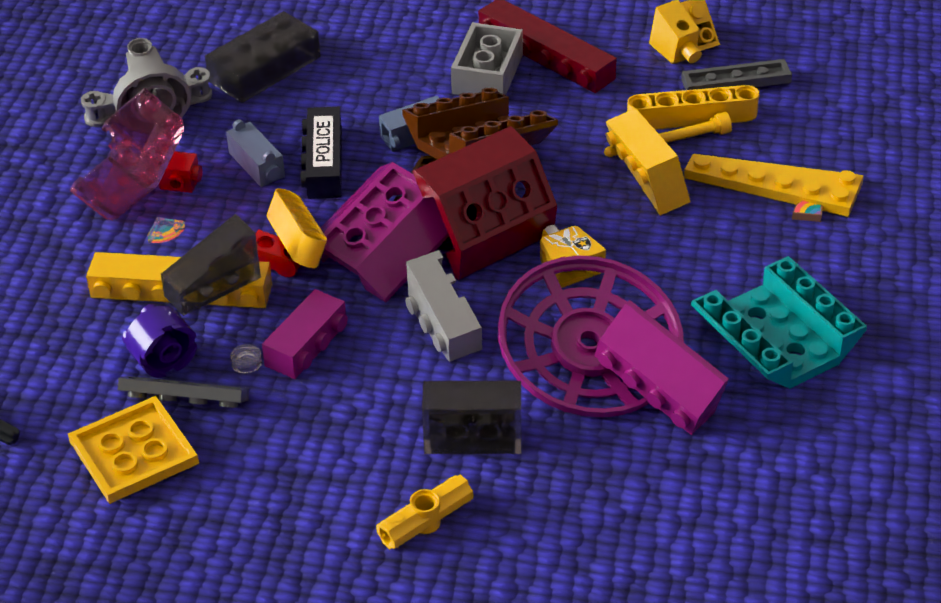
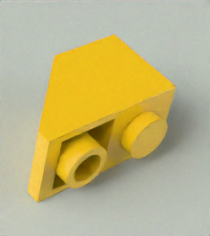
[681,0,720,51]

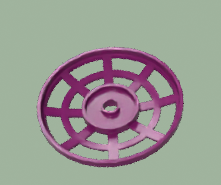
[498,255,684,417]

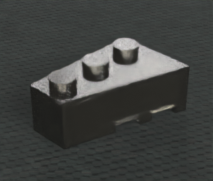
[161,214,261,316]

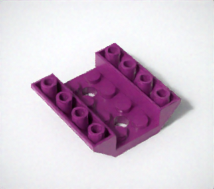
[320,162,449,303]

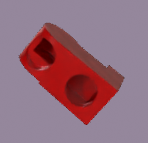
[246,229,301,277]

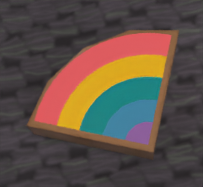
[792,201,822,222]

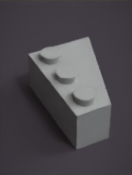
[405,250,482,362]

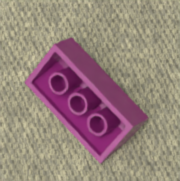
[595,300,729,435]

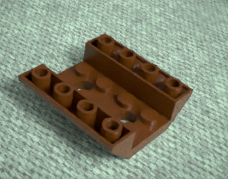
[402,88,558,159]

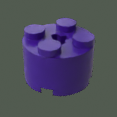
[122,304,197,378]

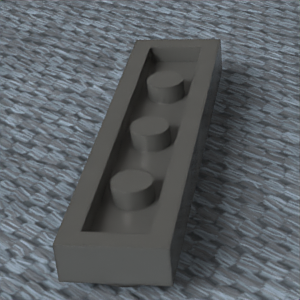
[681,59,792,90]
[117,376,249,408]

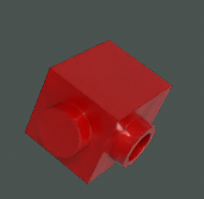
[157,150,203,193]

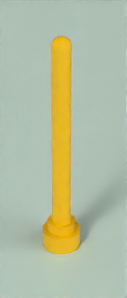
[604,112,732,157]

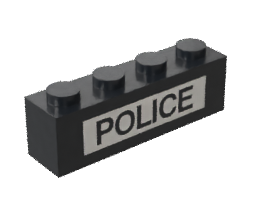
[301,106,342,199]

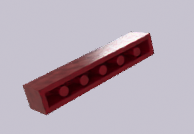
[478,0,617,93]

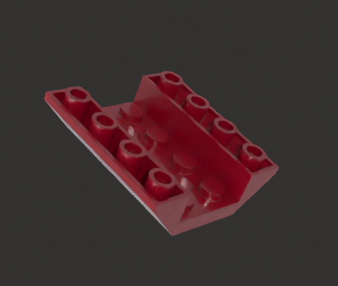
[413,126,557,280]

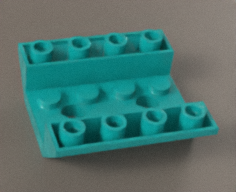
[691,256,867,389]

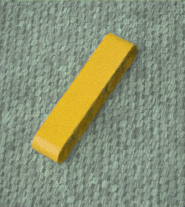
[627,85,759,129]
[266,188,327,268]

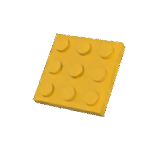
[68,396,199,504]

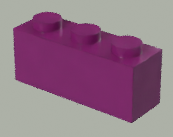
[262,289,348,379]

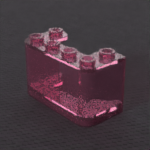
[70,88,184,221]

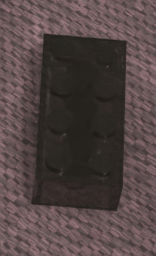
[205,11,321,103]

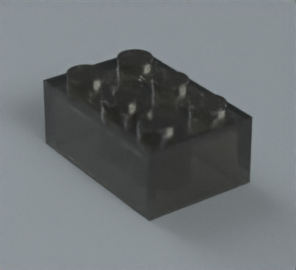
[422,381,521,454]

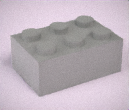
[451,22,523,95]

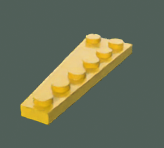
[684,154,864,217]

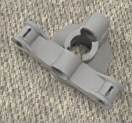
[81,38,212,132]

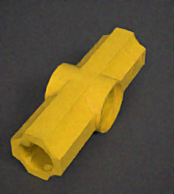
[376,474,474,550]

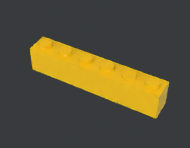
[86,252,272,308]

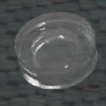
[230,344,262,373]

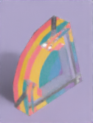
[147,217,185,243]

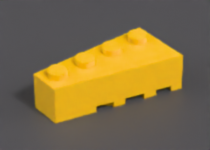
[605,108,691,216]

